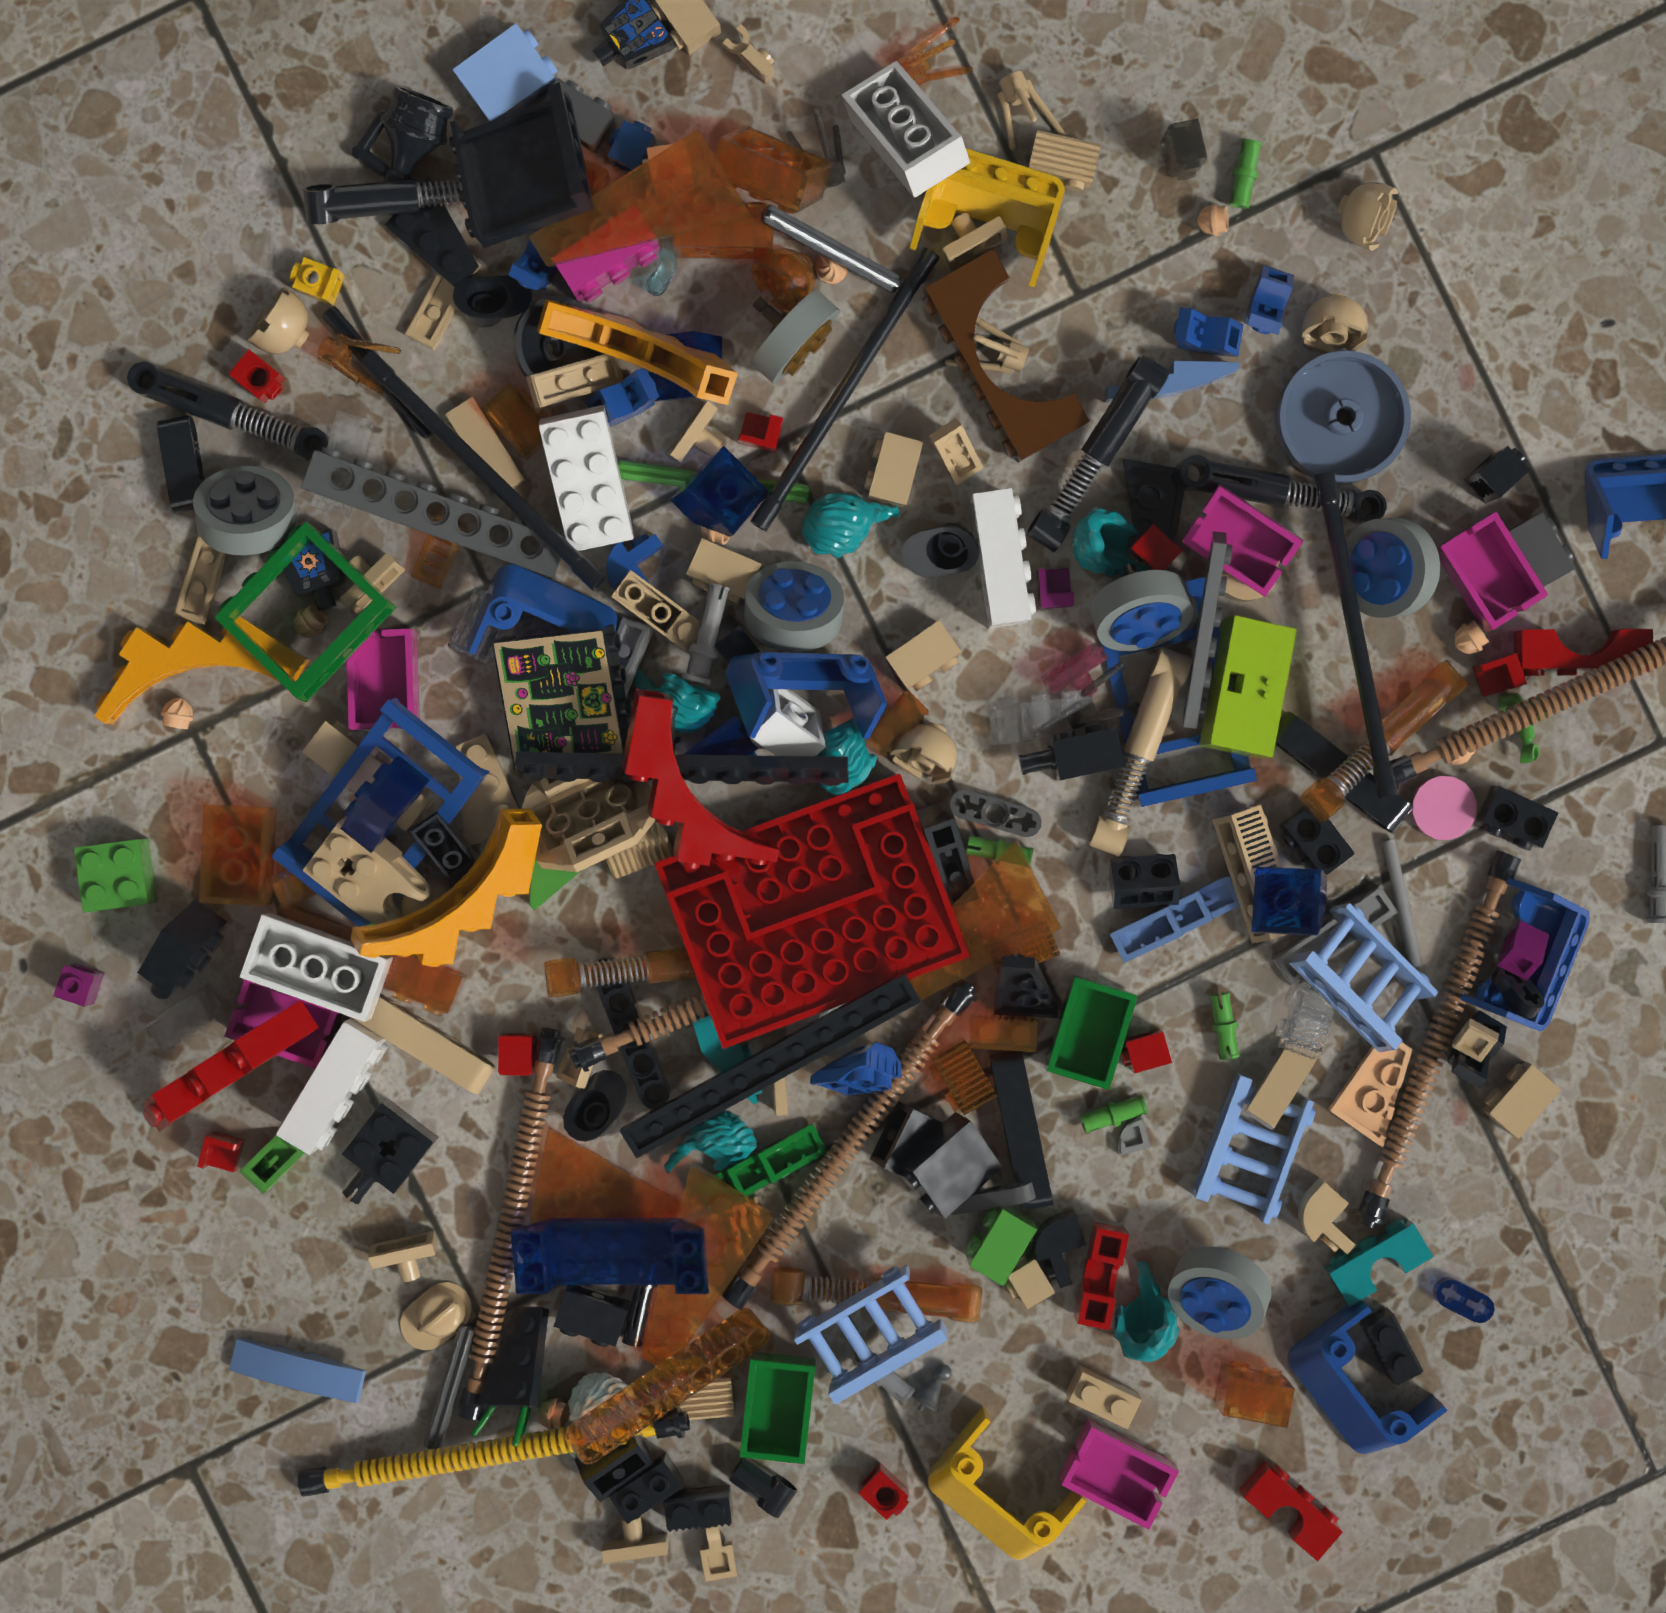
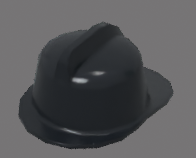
[453,275,533,328]
[902,522,979,577]
[563,1070,627,1142]

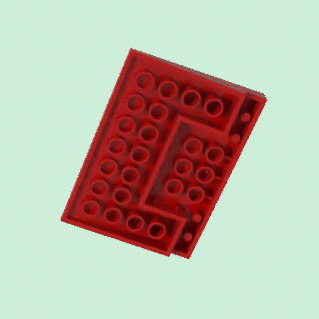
[654,773,970,1049]

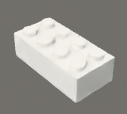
[841,60,970,198]
[539,405,634,551]
[969,488,1036,629]
[240,913,393,1022]
[276,1018,388,1155]

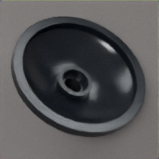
[513,296,605,378]

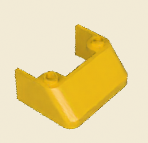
[910,148,1065,288]
[928,1406,1087,1560]

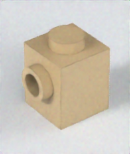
[1005,1254,1055,1310]

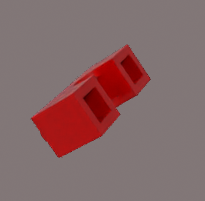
[1074,1221,1129,1331]
[1239,1461,1343,1562]

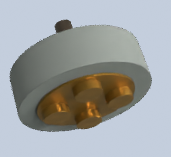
[751,289,840,384]

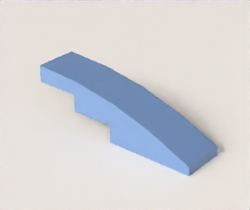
[1104,361,1240,403]
[1110,874,1240,963]
[229,1337,366,1403]

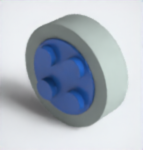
[1346,518,1440,618]
[744,561,844,652]
[1090,564,1194,651]
[1168,1247,1271,1339]

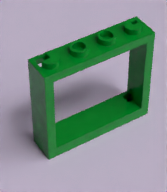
[214,521,397,702]

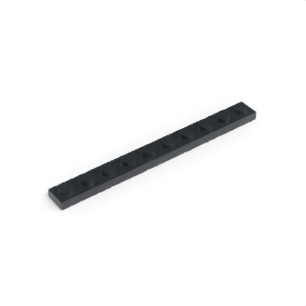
[515,752,849,786]
[620,971,921,1159]

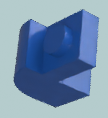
[508,224,573,291]
[1244,265,1294,335]
[1174,308,1244,357]
[586,368,660,427]
[606,533,664,590]

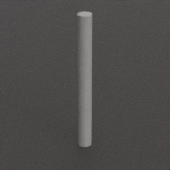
[1382,839,1422,968]

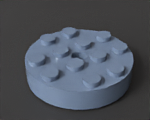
[1276,351,1411,485]

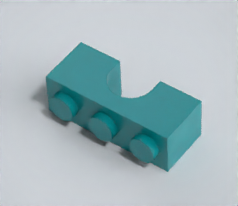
[1324,1218,1434,1307]

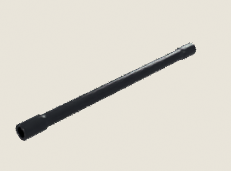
[750,247,940,532]
[360,350,606,591]
[1314,471,1398,799]

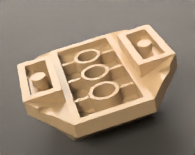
[521,778,655,872]

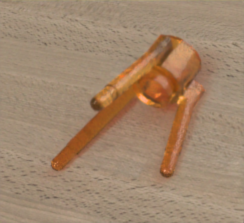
[898,17,973,86]
[318,333,401,395]

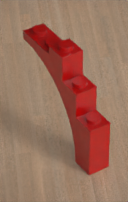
[622,689,779,868]
[142,1000,319,1132]

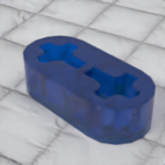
[1433,1277,1495,1323]

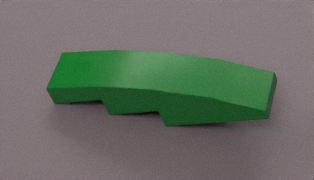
[693,1123,828,1215]

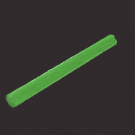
[618,461,810,503]

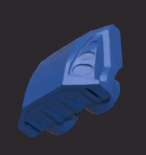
[810,1042,901,1096]

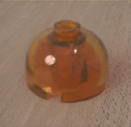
[751,247,816,313]

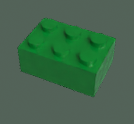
[1044,974,1138,1090]
[740,1351,816,1464]

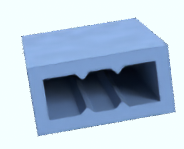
[452,23,558,122]

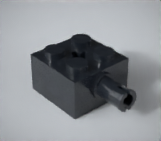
[1018,723,1125,781]
[137,898,227,999]
[342,1098,439,1204]

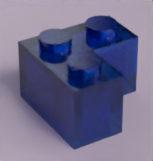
[340,755,430,853]

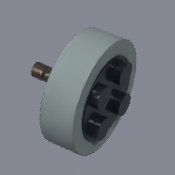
[193,466,296,556]

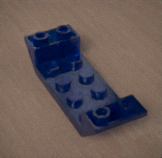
[511,1218,709,1294]

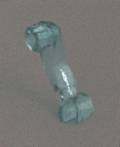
[646,223,678,296]

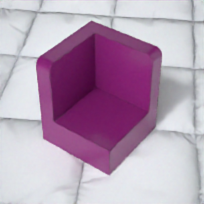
[1037,568,1074,609]

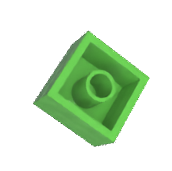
[74,838,157,913]
[964,1206,1037,1286]

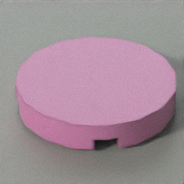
[1410,776,1477,840]

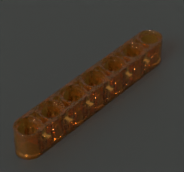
[565,1308,770,1464]

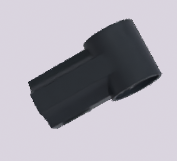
[729,1458,798,1518]

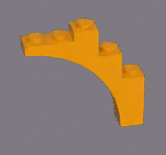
[537,299,738,405]
[94,616,310,724]
[351,809,542,967]

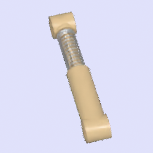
[1088,646,1192,857]

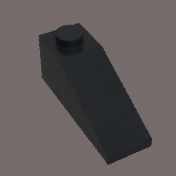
[916,801,979,908]

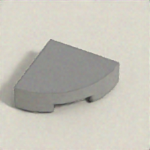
[1117,1115,1151,1156]

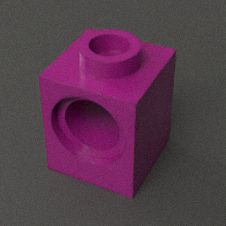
[1498,920,1549,980]
[53,963,105,1007]

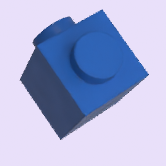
[607,120,656,177]

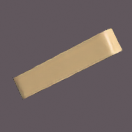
[350,993,496,1095]

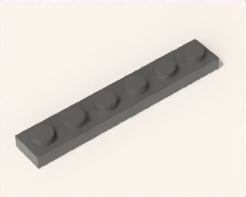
[1183,531,1232,729]

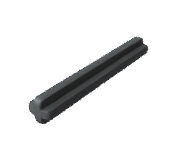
[424,1324,475,1449]

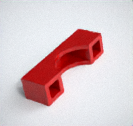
[1514,629,1653,676]

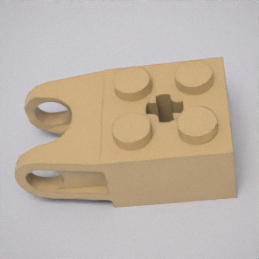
[302,812,431,925]

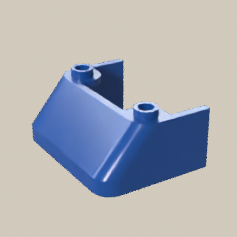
[1585,454,1666,559]
[463,564,617,655]
[726,652,887,739]
[1460,877,1590,1031]
[1287,1300,1448,1454]

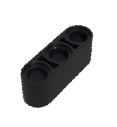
[157,415,205,514]

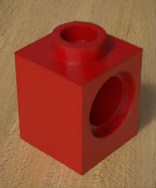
[228,349,286,403]
[1120,1029,1172,1074]
[858,1462,909,1520]

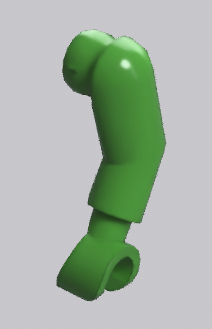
[1498,692,1540,764]

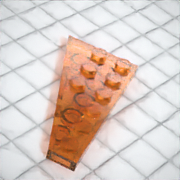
[528,129,752,267]
[910,840,1062,1000]
[529,1127,728,1262]
[641,1162,774,1374]

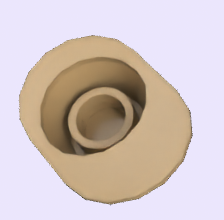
[400,1282,472,1350]

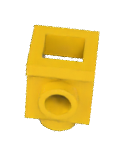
[290,257,345,306]

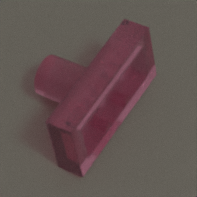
[1040,642,1108,699]

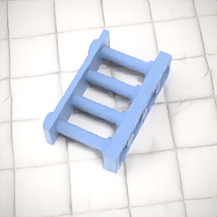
[1289,903,1438,1052]
[1191,1072,1316,1225]
[794,1264,948,1405]

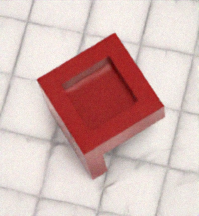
[737,412,784,453]
[1128,524,1182,570]
[1472,653,1527,697]
[498,1033,535,1076]
[197,1131,245,1172]

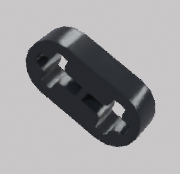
[1491,966,1544,1018]

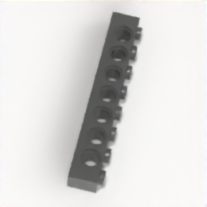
[301,447,561,578]

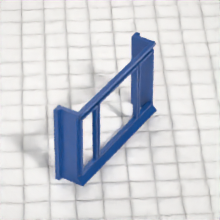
[1102,577,1257,807]
[271,697,490,927]

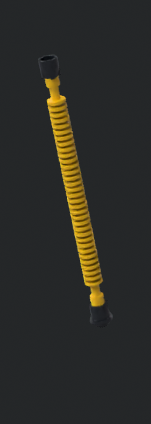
[298,1405,690,1497]

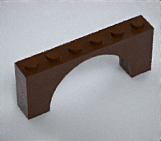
[921,249,1090,462]

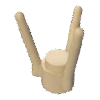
[997,71,1066,151]
[945,317,1029,375]

